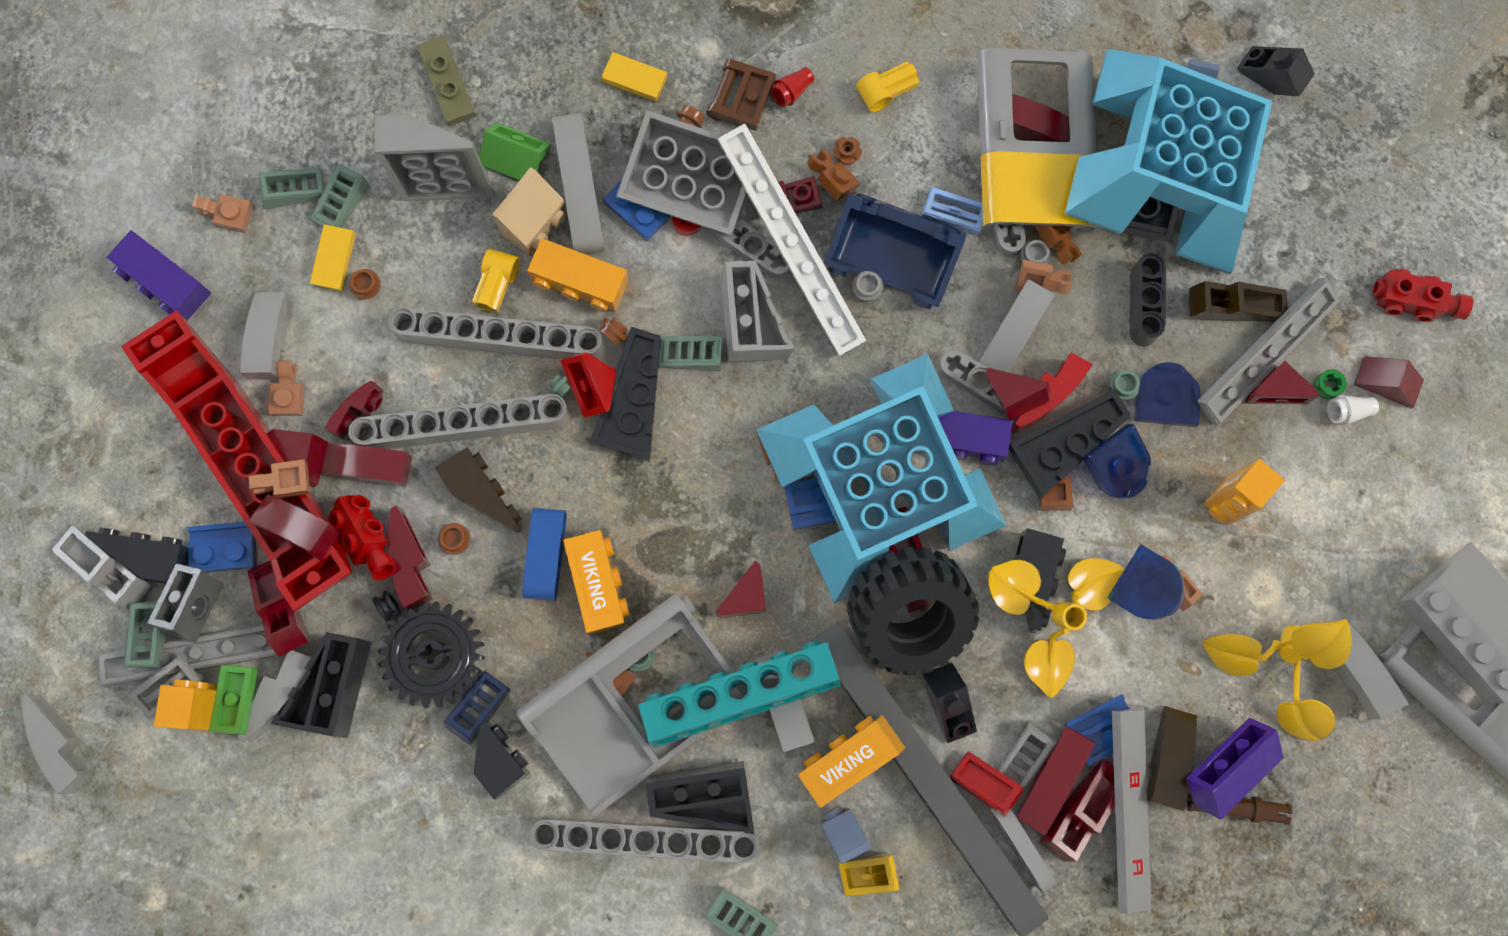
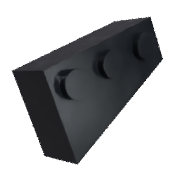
[271,632,371,738]
[645,761,754,834]

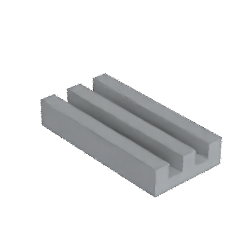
[128,653,204,719]

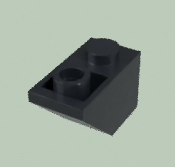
[1237,46,1315,96]
[922,662,977,743]
[473,722,530,800]

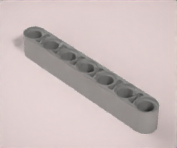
[388,307,604,360]
[348,394,570,449]
[529,818,759,863]

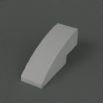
[979,279,1055,372]
[240,292,288,379]
[52,525,153,609]
[1335,622,1409,720]
[237,650,312,741]
[753,650,815,753]
[21,694,93,794]

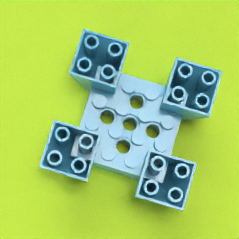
[1064,49,1272,274]
[756,354,1006,603]

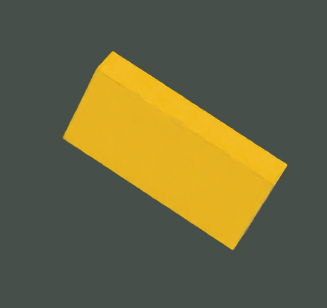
[601,52,668,102]
[310,224,356,292]

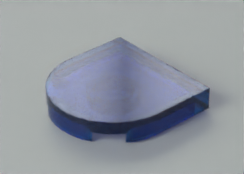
[1135,362,1200,427]
[1082,424,1151,498]
[1107,544,1185,620]

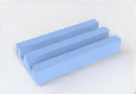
[922,187,983,235]

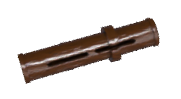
[1187,791,1292,825]

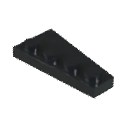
[590,326,661,462]
[1009,390,1131,500]

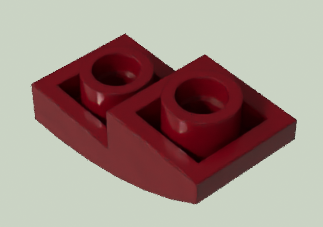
[778,176,823,214]
[324,381,383,440]

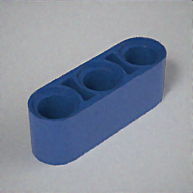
[522,507,567,601]

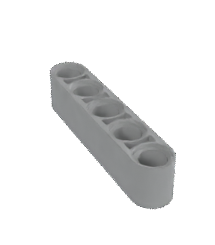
[552,112,606,254]

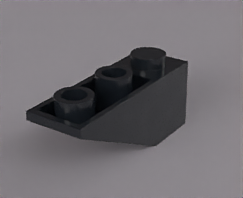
[85,527,189,584]
[1014,528,1066,634]

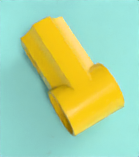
[856,61,920,113]
[472,248,520,313]

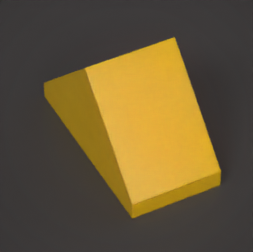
[838,852,900,896]

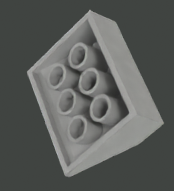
[617,110,763,236]
[375,112,494,201]
[1398,542,1508,703]

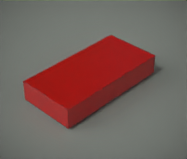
[949,751,1023,817]

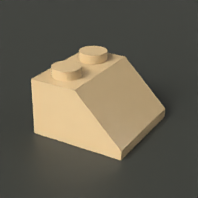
[492,167,567,257]

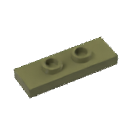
[417,35,476,126]

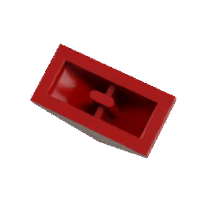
[560,352,616,417]

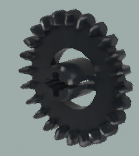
[378,601,485,709]

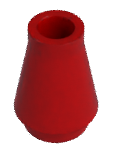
[770,67,815,107]

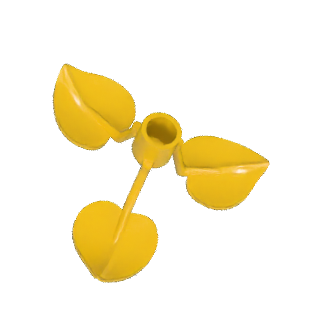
[988,558,1125,698]
[1203,619,1352,741]

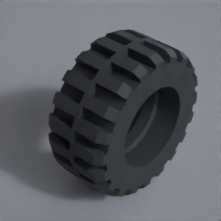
[847,547,980,675]

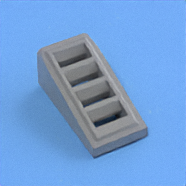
[997,720,1057,796]

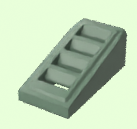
[310,164,370,228]
[258,168,325,209]
[659,336,723,372]
[124,602,166,668]
[704,887,778,936]

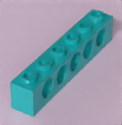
[638,641,841,748]

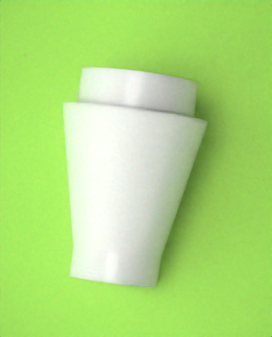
[1327,395,1379,426]

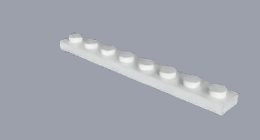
[718,124,866,356]

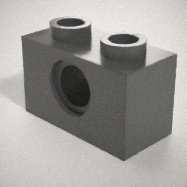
[147,563,223,643]

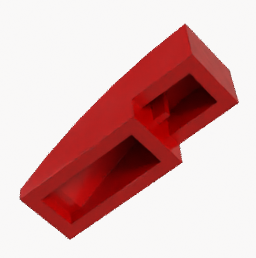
[1011,352,1093,433]

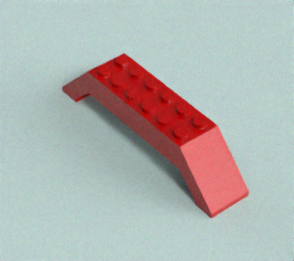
[121,310,352,612]

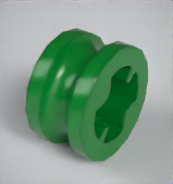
[1313,369,1347,400]

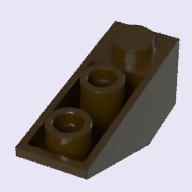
[435,447,522,533]

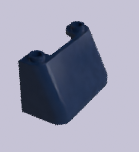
[824,191,967,310]

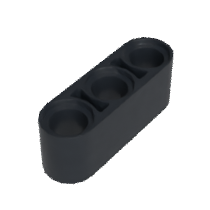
[1130,252,1166,346]

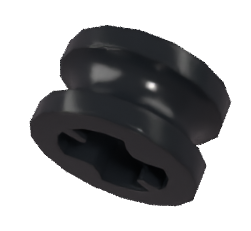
[372,590,402,622]

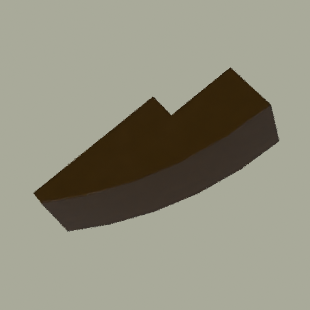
[1189,281,1288,321]
[1147,706,1197,811]

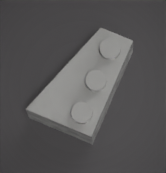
[720,261,795,362]

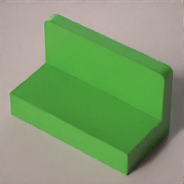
[479,122,551,180]
[209,665,258,735]

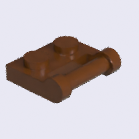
[706,59,776,131]

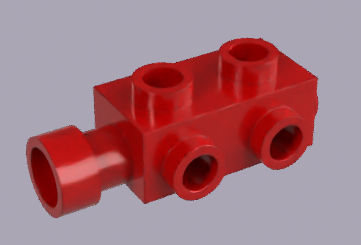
[1372,269,1474,322]
[328,495,397,581]

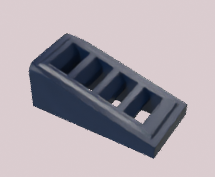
[443,671,511,745]

